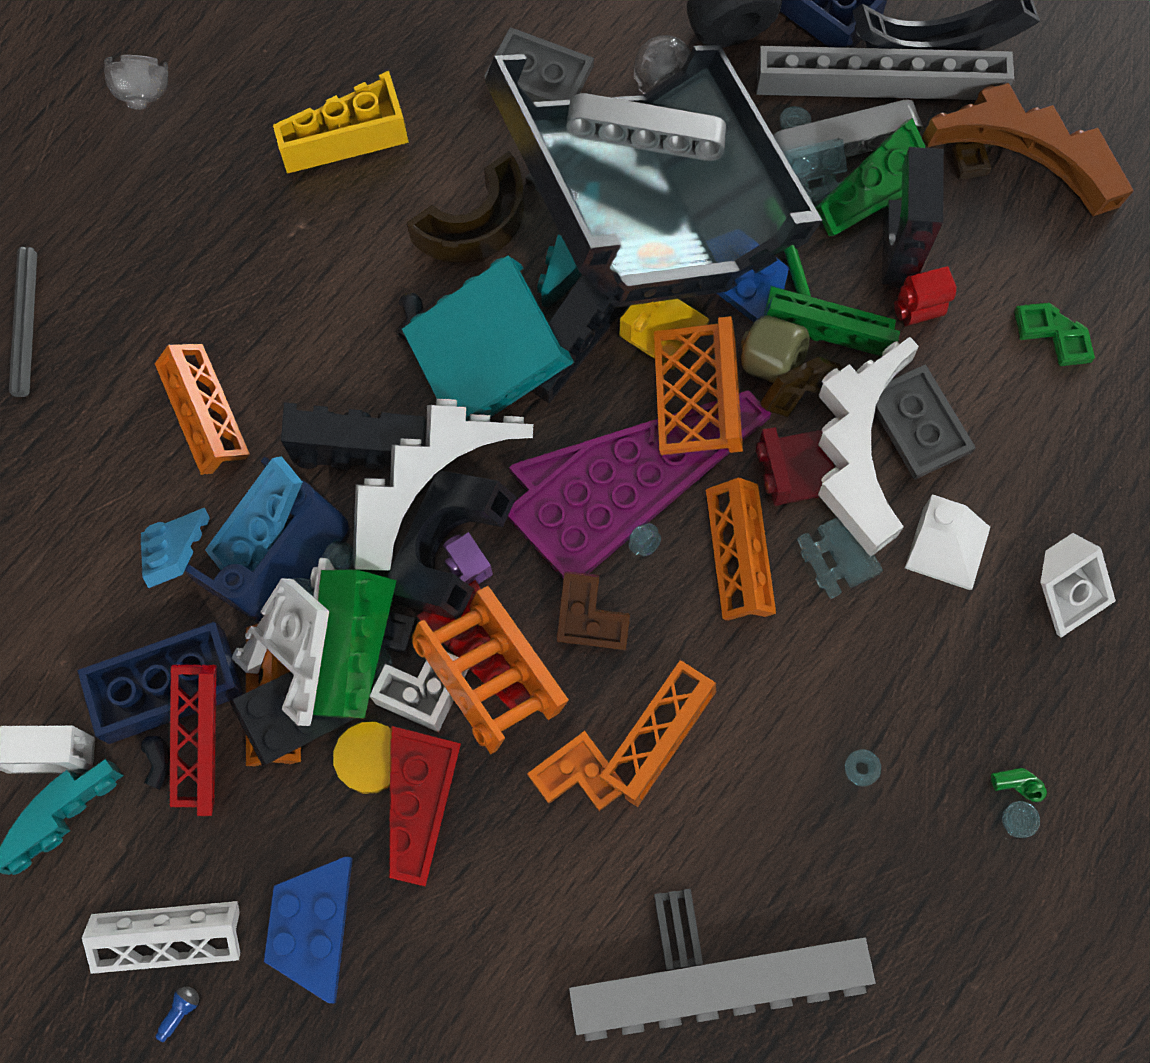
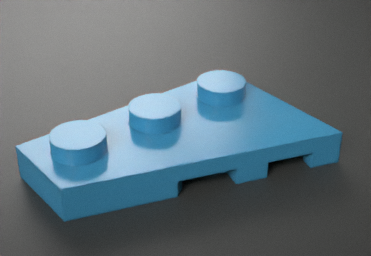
[141,507,210,588]

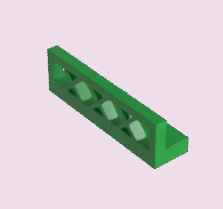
[764,286,900,356]

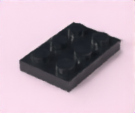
[230,671,356,766]

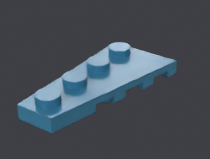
[205,456,303,572]

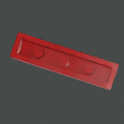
[170,665,217,816]

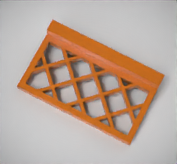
[654,316,743,455]

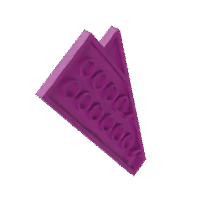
[507,390,771,580]

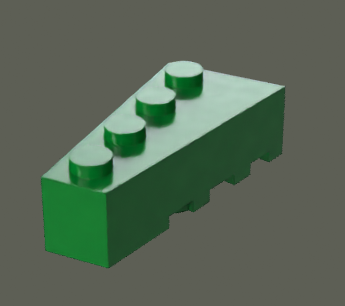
[313,570,397,719]

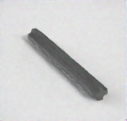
[9,247,37,397]

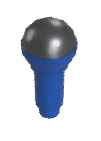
[155,987,199,1042]

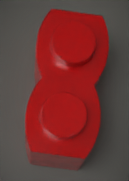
[894,266,957,326]

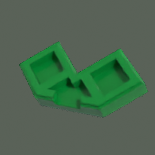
[1014,303,1095,366]

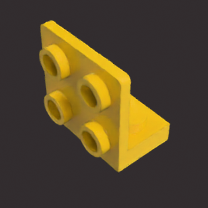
[619,299,709,369]

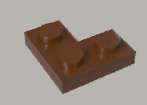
[557,571,630,650]

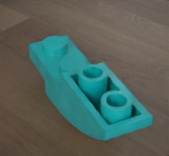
[537,184,604,307]
[0,759,124,875]

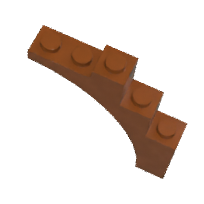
[922,83,1134,216]

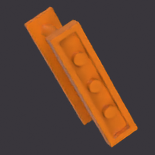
[411,586,569,754]

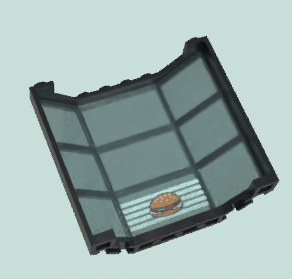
[485,45,822,307]

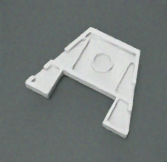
[232,578,329,726]

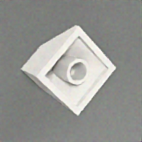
[905,494,990,590]
[1041,533,1116,637]

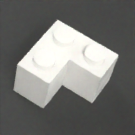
[370,652,469,732]

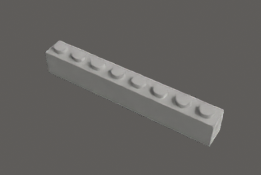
[757,46,1014,100]
[569,937,876,1041]

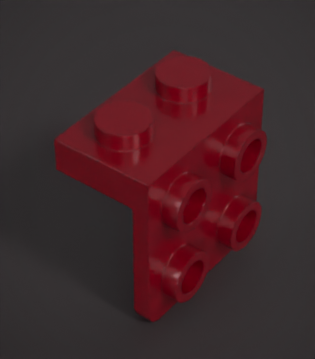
[755,427,834,506]

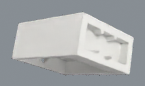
[0,726,96,774]

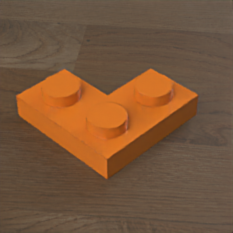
[527,731,624,811]

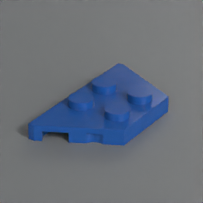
[678,230,789,322]
[264,857,353,1003]

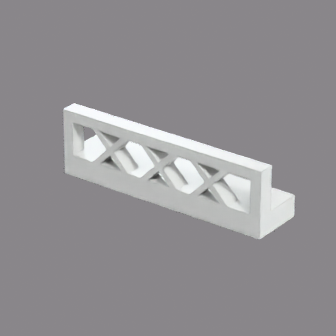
[82,901,240,974]

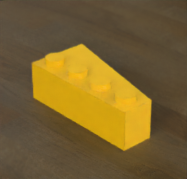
[273,71,409,174]

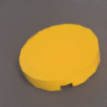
[333,722,390,794]

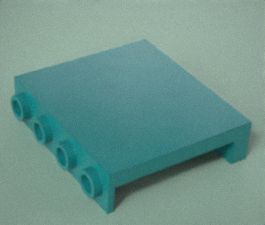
[402,255,574,421]

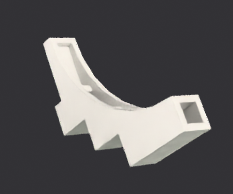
[818,337,919,557]
[353,399,533,570]

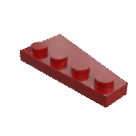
[416,580,530,709]
[389,726,461,887]

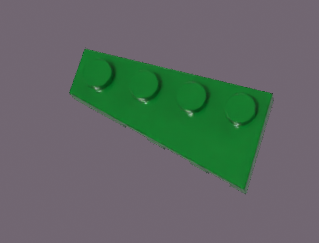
[816,118,926,236]

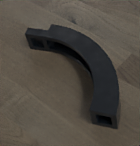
[853,0,1040,51]

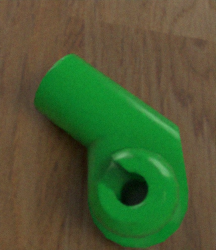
[991,768,1047,802]

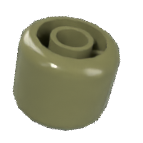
[741,315,810,383]

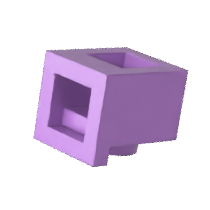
[443,532,493,584]

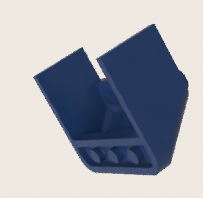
[185,456,350,624]

